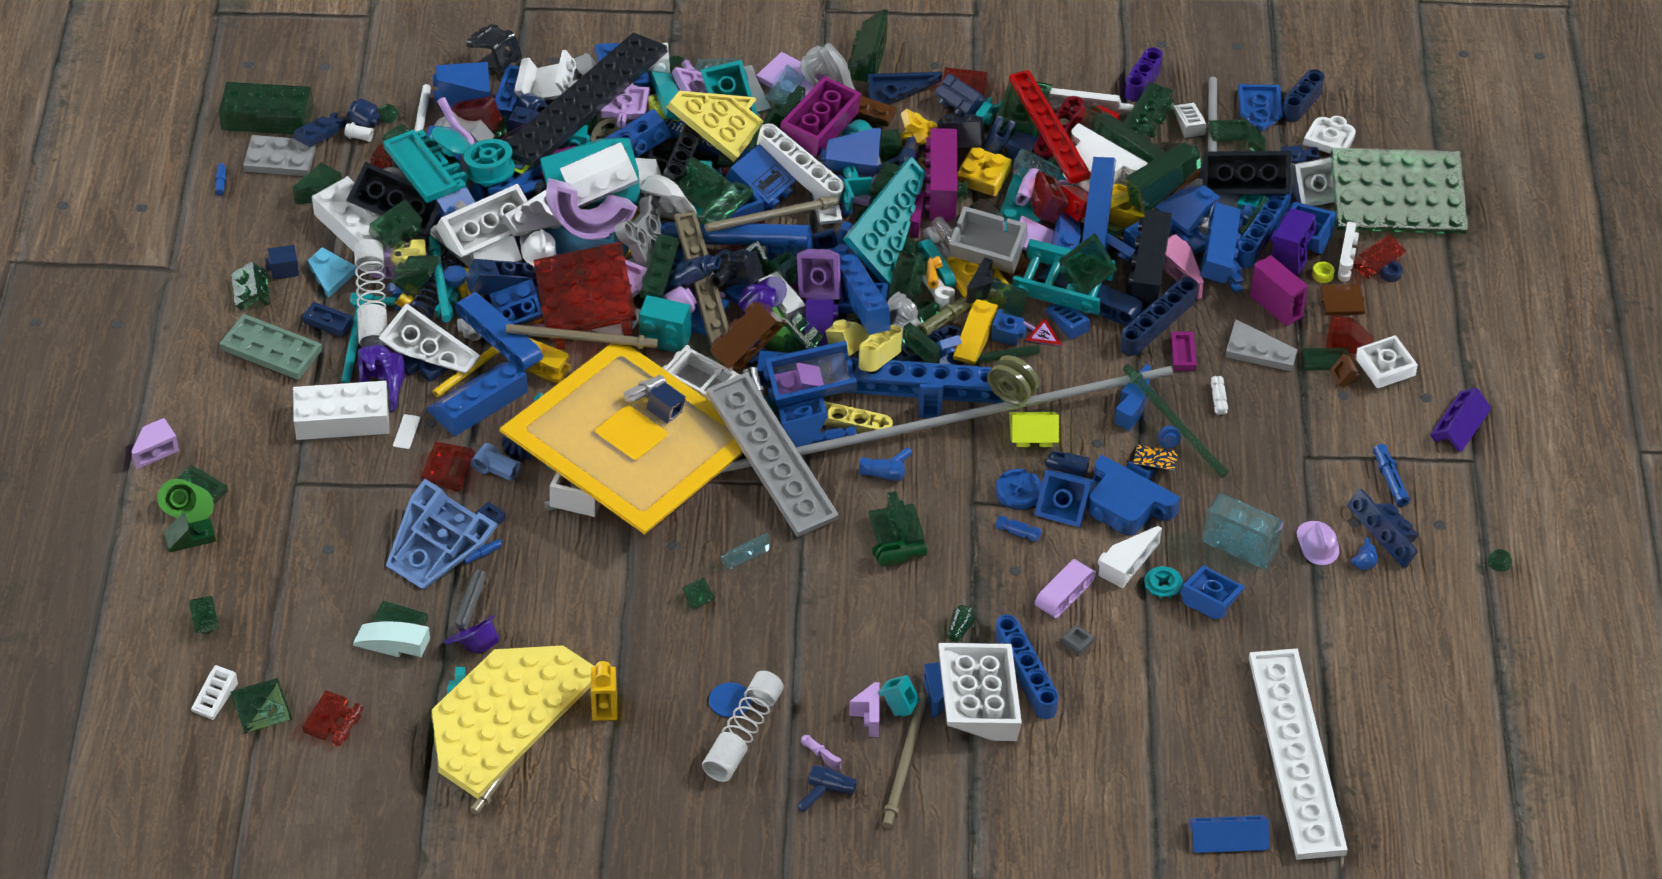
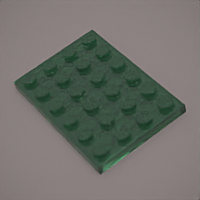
[1331,148,1468,234]

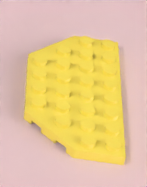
[431,646,595,799]

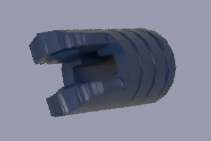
[982,116,1016,154]
[1044,450,1090,477]

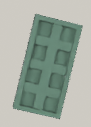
[219,314,322,380]

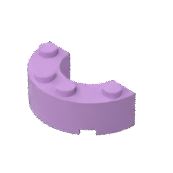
[546,178,637,240]

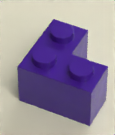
[1271,208,1316,275]
[805,298,838,346]

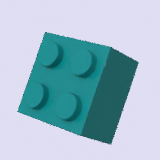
[639,295,691,353]

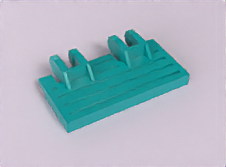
[383,129,469,203]

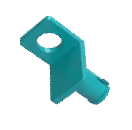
[841,166,873,211]

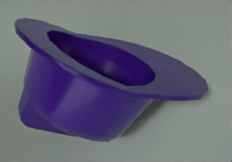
[738,276,787,315]
[444,615,500,653]

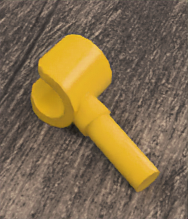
[395,290,421,308]

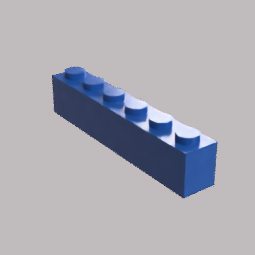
[829,244,891,335]

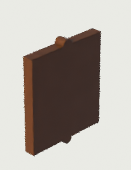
[1321,284,1365,315]

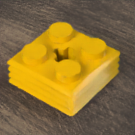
[957,147,1012,196]

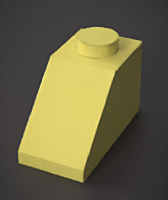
[825,319,873,357]

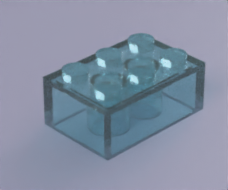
[1202,492,1284,569]

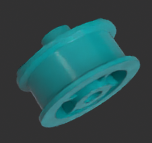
[464,139,515,187]

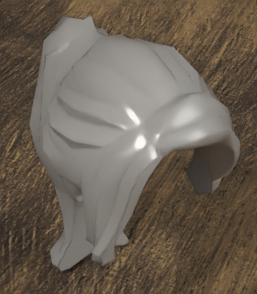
[800,43,855,90]
[887,292,922,343]

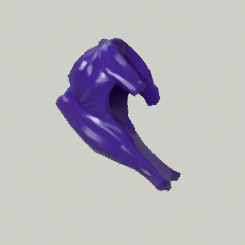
[358,345,405,412]

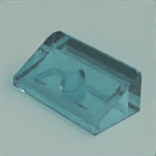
[765,64,804,106]
[720,533,769,569]

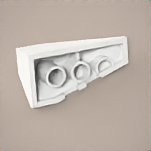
[379,303,480,374]

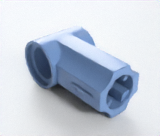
[470,443,521,481]

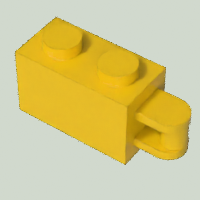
[591,661,617,721]

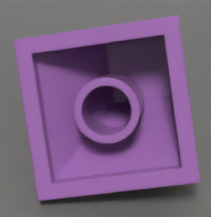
[797,249,841,299]

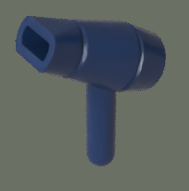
[876,136,920,174]
[798,765,857,812]

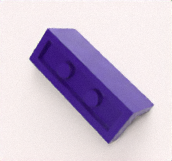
[1430,387,1491,452]

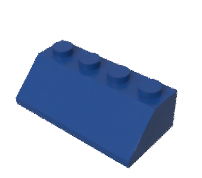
[426,361,528,437]

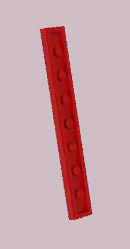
[1009,70,1091,185]

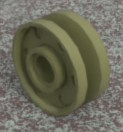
[987,355,1039,406]

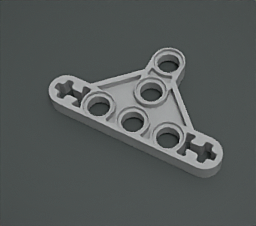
[615,195,662,296]

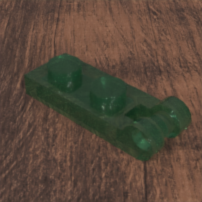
[698,181,754,225]

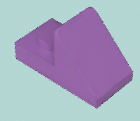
[774,363,824,395]

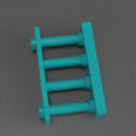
[1013,239,1115,315]

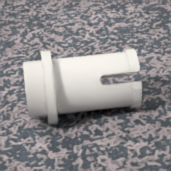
[344,122,374,142]

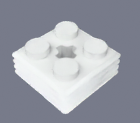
[1355,336,1418,388]

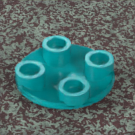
[430,126,471,156]

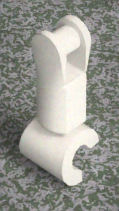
[916,267,955,312]

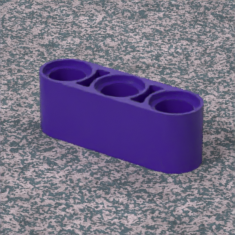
[1125,47,1163,102]

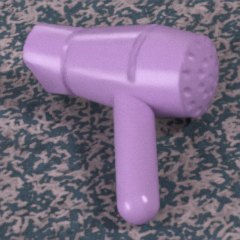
[1015,168,1060,206]

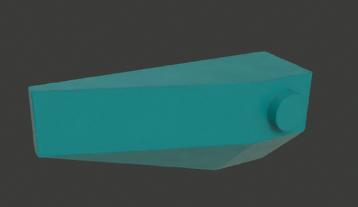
[700,60,760,142]

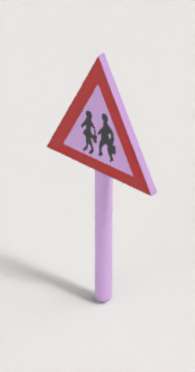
[1000,308,1063,347]

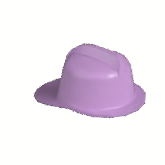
[1297,521,1339,565]

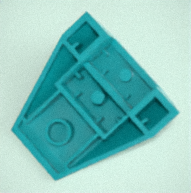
[540,138,640,205]

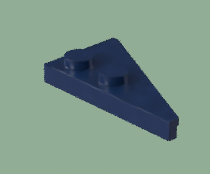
[868,72,942,105]

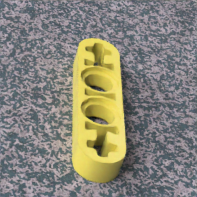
[823,401,893,433]

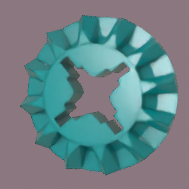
[1144,566,1183,599]

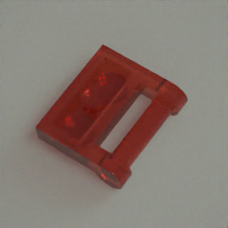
[421,441,476,491]

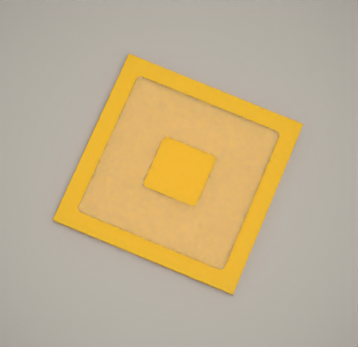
[499,344,743,535]

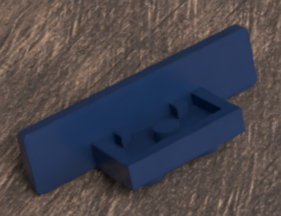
[1347,489,1418,568]

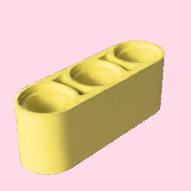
[858,325,902,372]

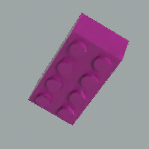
[780,76,862,159]
[925,128,957,222]

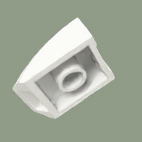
[640,175,697,220]

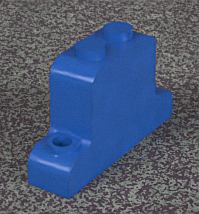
[1088,454,1181,536]

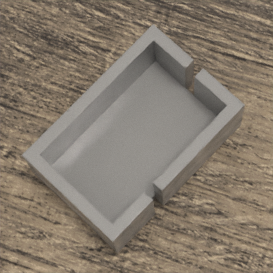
[949,206,1028,274]

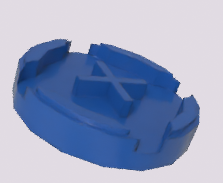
[995,469,1042,510]

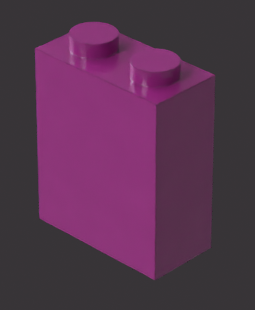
[1250,255,1308,327]

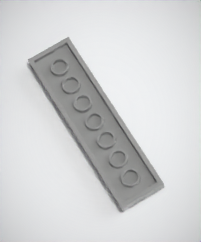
[706,372,839,537]

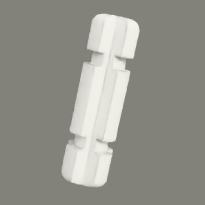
[1211,376,1228,415]

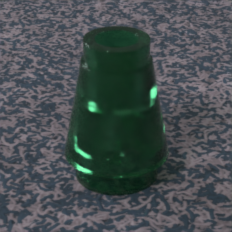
[947,605,975,642]

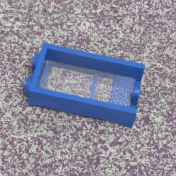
[762,341,857,409]

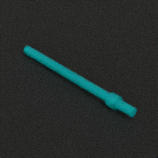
[428,235,451,323]

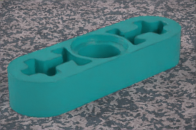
[918,238,956,288]

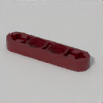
[1034,96,1084,162]

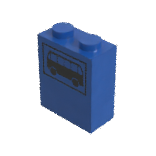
[725,144,796,211]

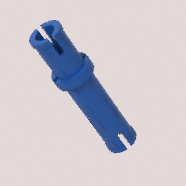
[1373,444,1411,507]

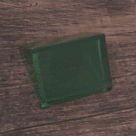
[1059,233,1117,294]

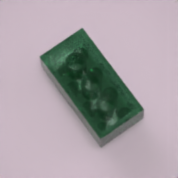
[219,82,314,134]

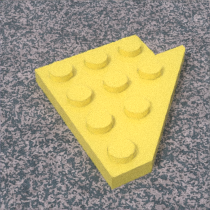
[666,91,765,162]

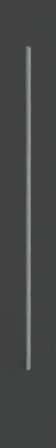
[544,366,1173,511]

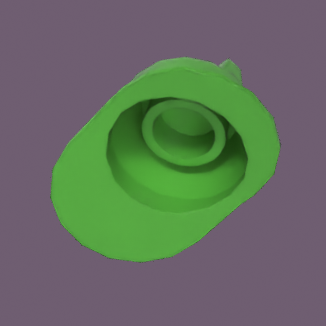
[157,479,214,523]

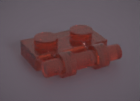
[302,690,364,746]

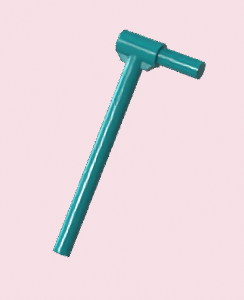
[341,293,397,384]

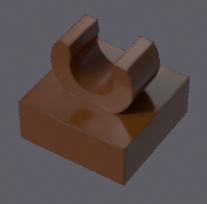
[1330,354,1361,387]

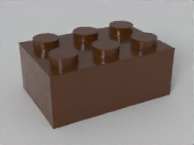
[710,301,787,372]

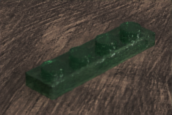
[639,234,680,299]

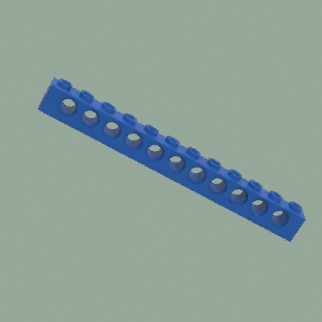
[757,351,1005,404]

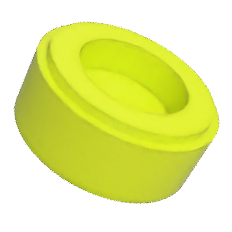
[1312,262,1335,283]

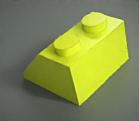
[1009,412,1059,447]

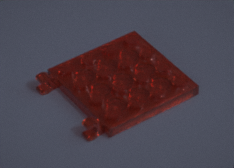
[533,242,637,350]

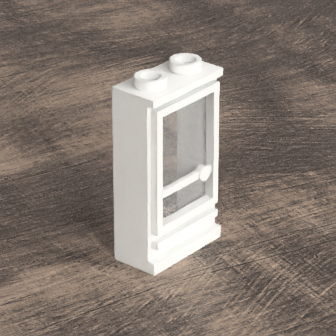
[662,345,740,401]

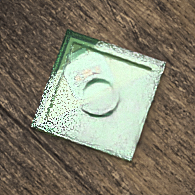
[230,678,292,734]

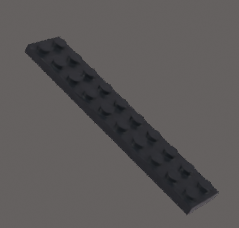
[507,32,668,168]

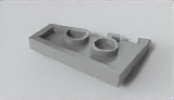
[501,190,563,236]
[1225,319,1297,372]

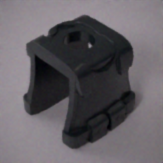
[466,24,522,73]

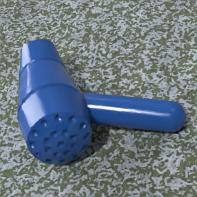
[859,448,912,481]

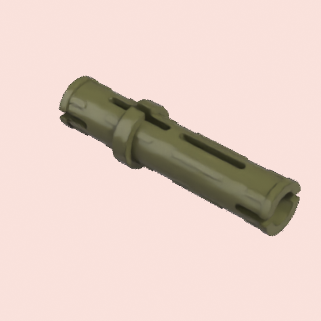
[916,297,970,338]

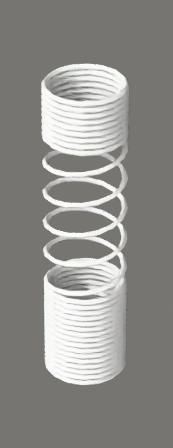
[354,239,387,347]
[702,671,784,782]

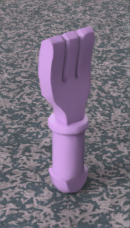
[801,735,841,771]

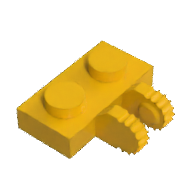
[901,108,937,145]

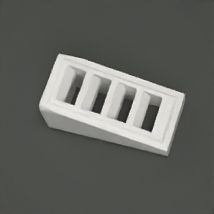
[1173,103,1206,138]
[191,665,238,720]

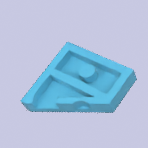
[308,247,356,297]

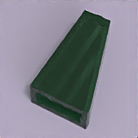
[1125,142,1202,215]

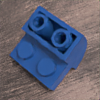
[490,279,545,325]

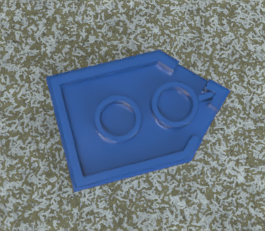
[1238,84,1283,131]

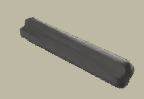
[454,569,486,630]

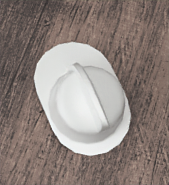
[520,229,556,268]

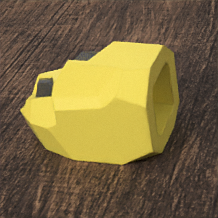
[391,239,427,269]

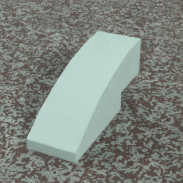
[353,622,430,657]

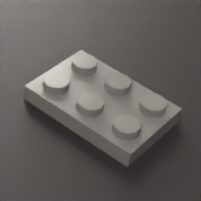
[243,135,317,177]

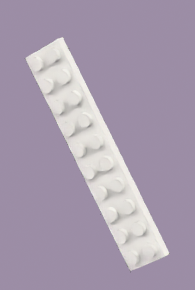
[1249,648,1348,860]

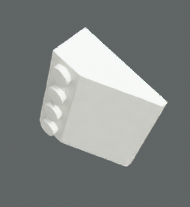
[938,643,1022,741]

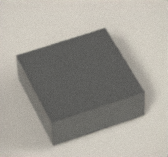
[1060,624,1095,656]

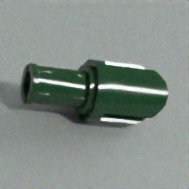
[872,540,927,567]

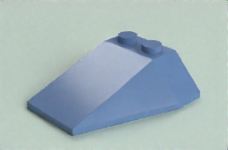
[386,479,498,590]

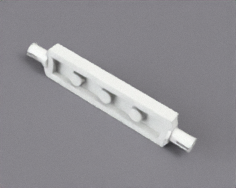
[1018,87,1134,114]

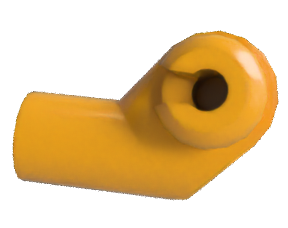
[926,256,943,289]

